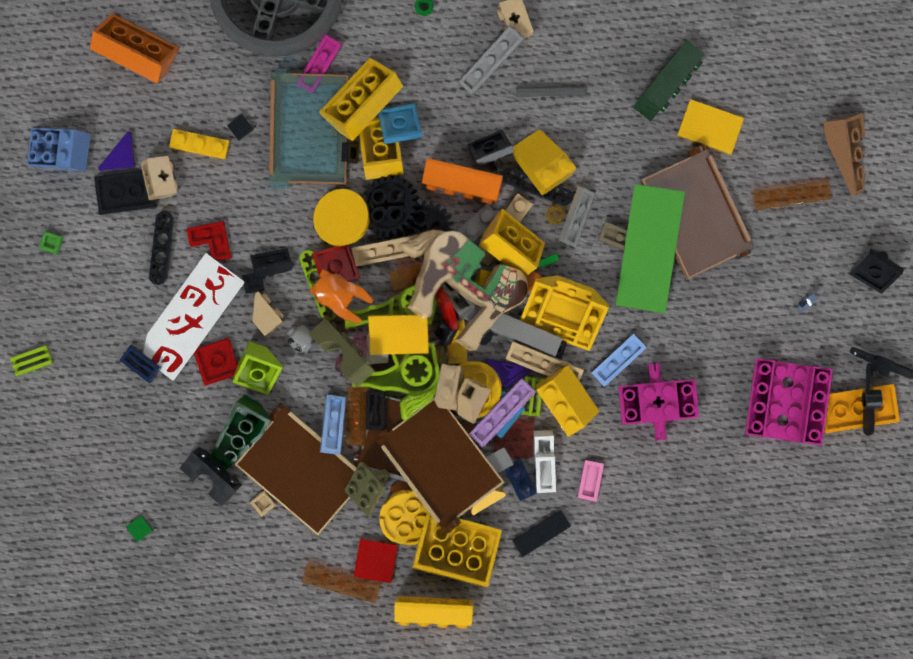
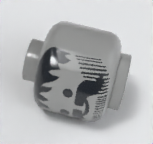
[287,325,316,353]

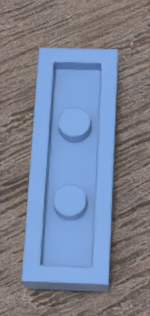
[591,334,646,387]
[320,395,346,455]

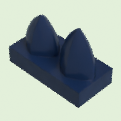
[505,458,537,501]

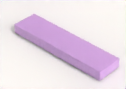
[469,378,536,448]

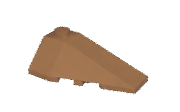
[823,112,865,196]

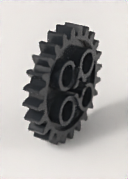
[363,175,420,238]
[394,200,456,262]

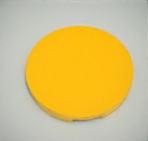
[313,189,370,247]
[454,361,502,418]
[379,490,427,546]

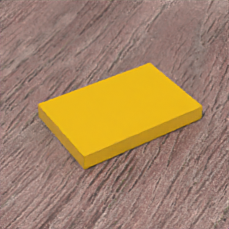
[677,99,744,155]
[368,314,429,355]

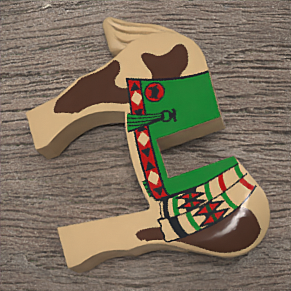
[399,230,528,351]

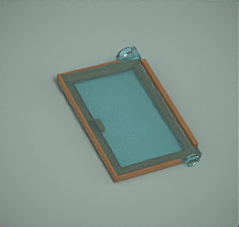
[269,68,348,189]

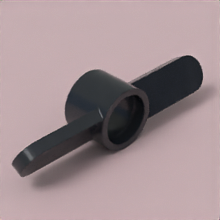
[850,347,913,379]
[862,363,883,436]

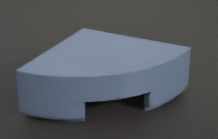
[797,293,818,312]

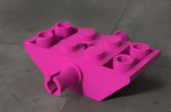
[618,363,699,441]

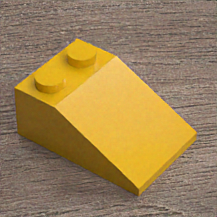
[359,117,404,180]
[511,129,576,196]

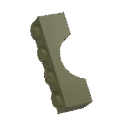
[310,318,374,387]

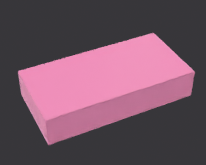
[577,460,604,502]

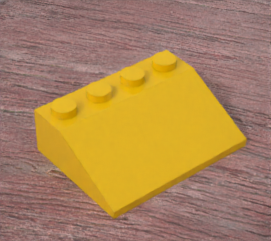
[411,510,502,588]

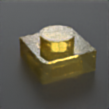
[436,346,449,366]

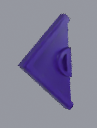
[98,132,135,171]
[485,358,534,389]

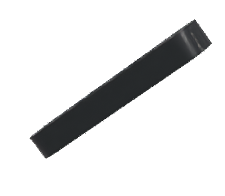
[502,167,573,206]
[149,211,174,285]

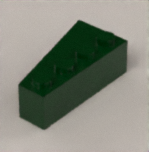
[633,40,705,122]

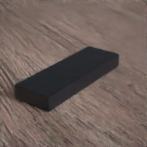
[512,510,571,557]

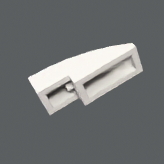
[533,430,556,493]

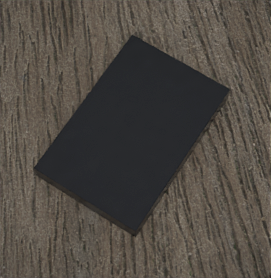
[94,170,157,215]

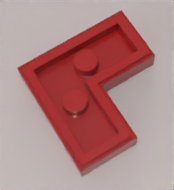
[186,221,232,261]
[434,286,459,331]

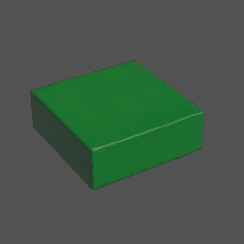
[539,253,559,268]
[126,515,153,542]

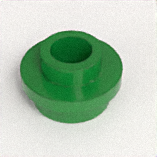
[415,0,434,16]

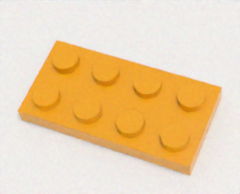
[824,384,900,434]

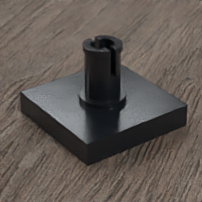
[467,130,514,171]
[849,249,904,294]

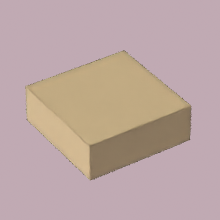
[249,490,277,517]

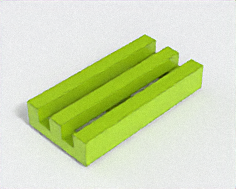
[10,345,53,376]
[521,376,544,417]

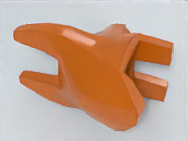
[309,269,374,323]

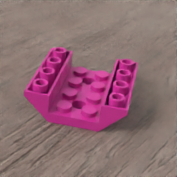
[745,358,833,446]

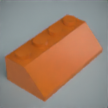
[90,13,179,84]
[422,158,503,205]

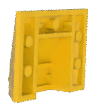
[520,275,610,351]

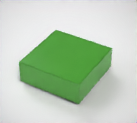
[39,231,64,255]

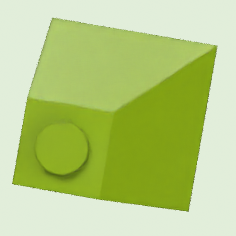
[232,341,283,395]

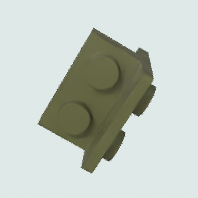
[345,462,390,516]

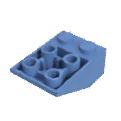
[27,128,90,172]

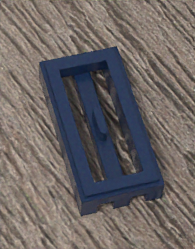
[119,345,162,383]

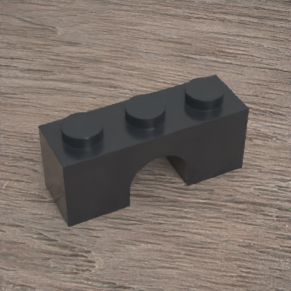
[179,447,242,506]

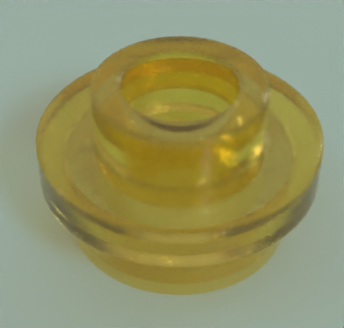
[546,206,565,225]

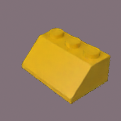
[479,209,545,277]
[536,364,600,437]

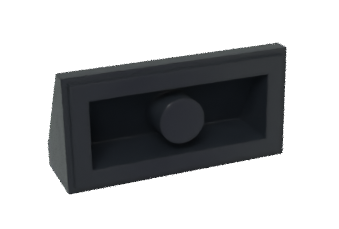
[250,248,292,278]

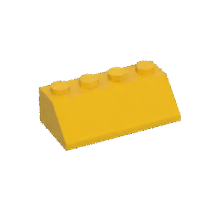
[319,58,403,141]
[394,596,473,629]

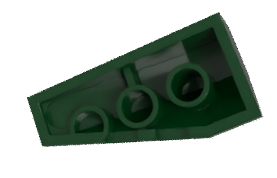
[210,394,271,470]

